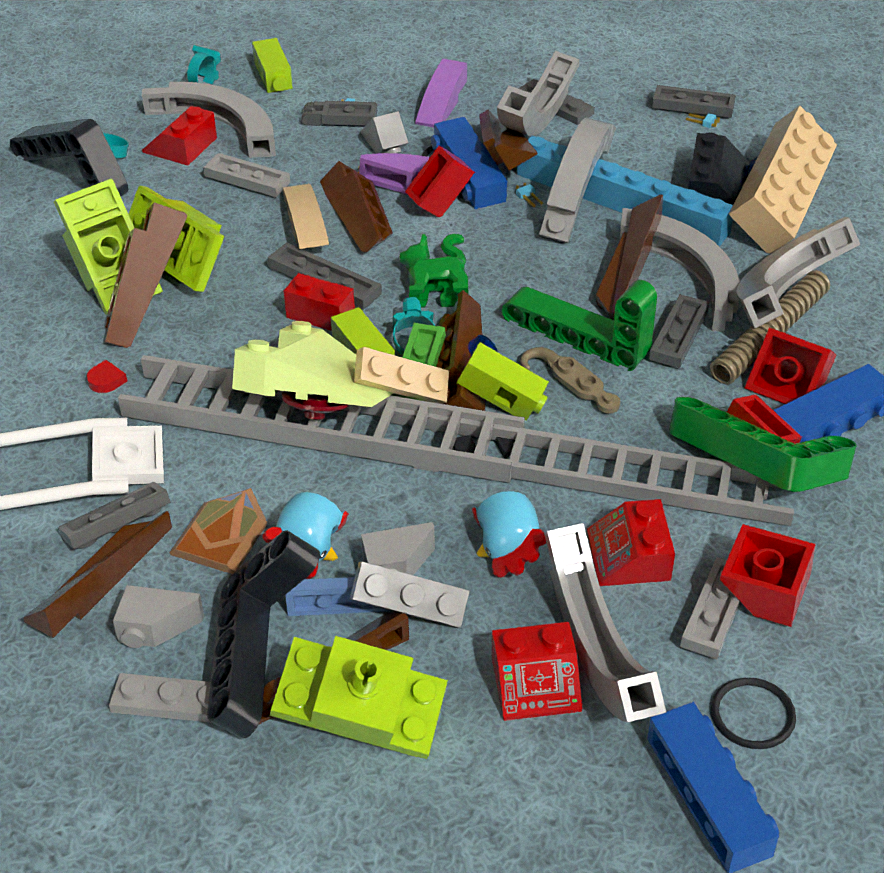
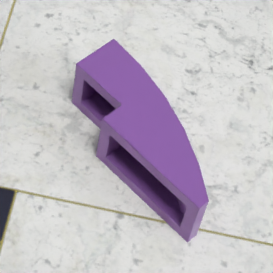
[415,59,467,128]
[359,153,430,195]

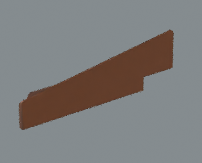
[320,161,393,252]
[596,194,663,320]
[436,290,486,411]

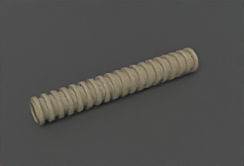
[710,270,830,385]

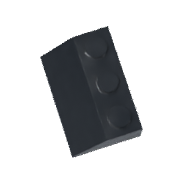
[688,132,750,205]

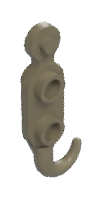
[520,347,621,414]

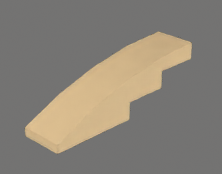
[283,184,329,249]

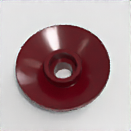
[282,391,349,419]

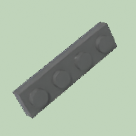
[267,242,382,310]

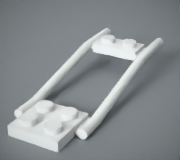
[0,418,164,510]

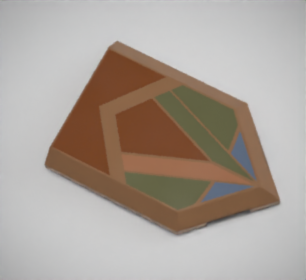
[170,488,267,574]

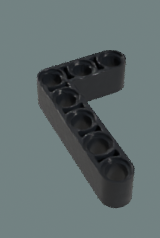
[9,119,129,197]
[207,530,320,738]

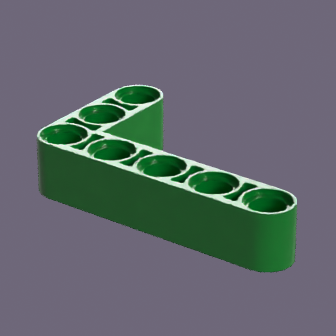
[501,280,657,371]
[669,397,857,492]

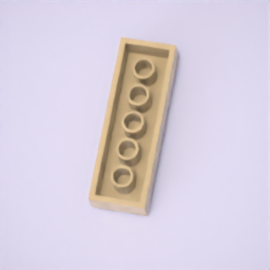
[729,106,837,254]

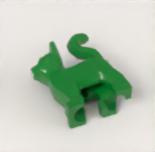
[399,234,468,308]

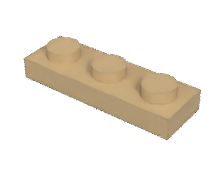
[354,347,449,404]

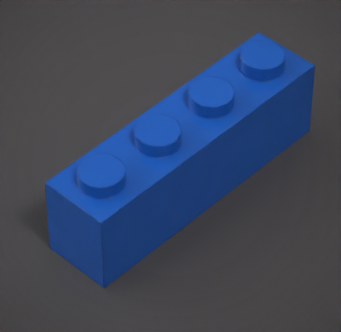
[431,117,507,209]
[773,364,884,443]
[647,702,779,873]

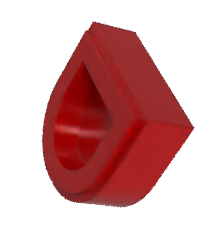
[87,360,128,393]

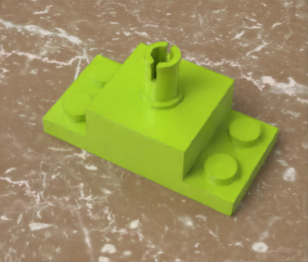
[54,179,163,315]
[129,185,224,292]
[270,636,448,759]

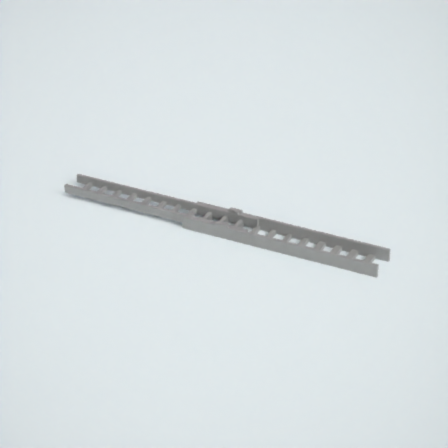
[118,355,794,526]

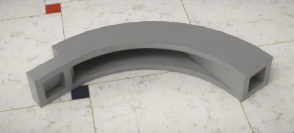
[497,51,579,136]
[142,82,276,158]
[539,117,616,243]
[619,208,740,332]
[737,217,860,328]
[544,523,666,722]

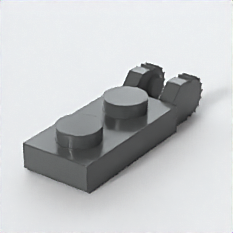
[301,101,378,126]

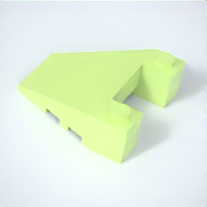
[232,321,394,407]

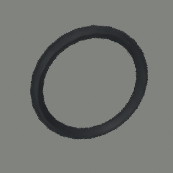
[711,677,796,749]

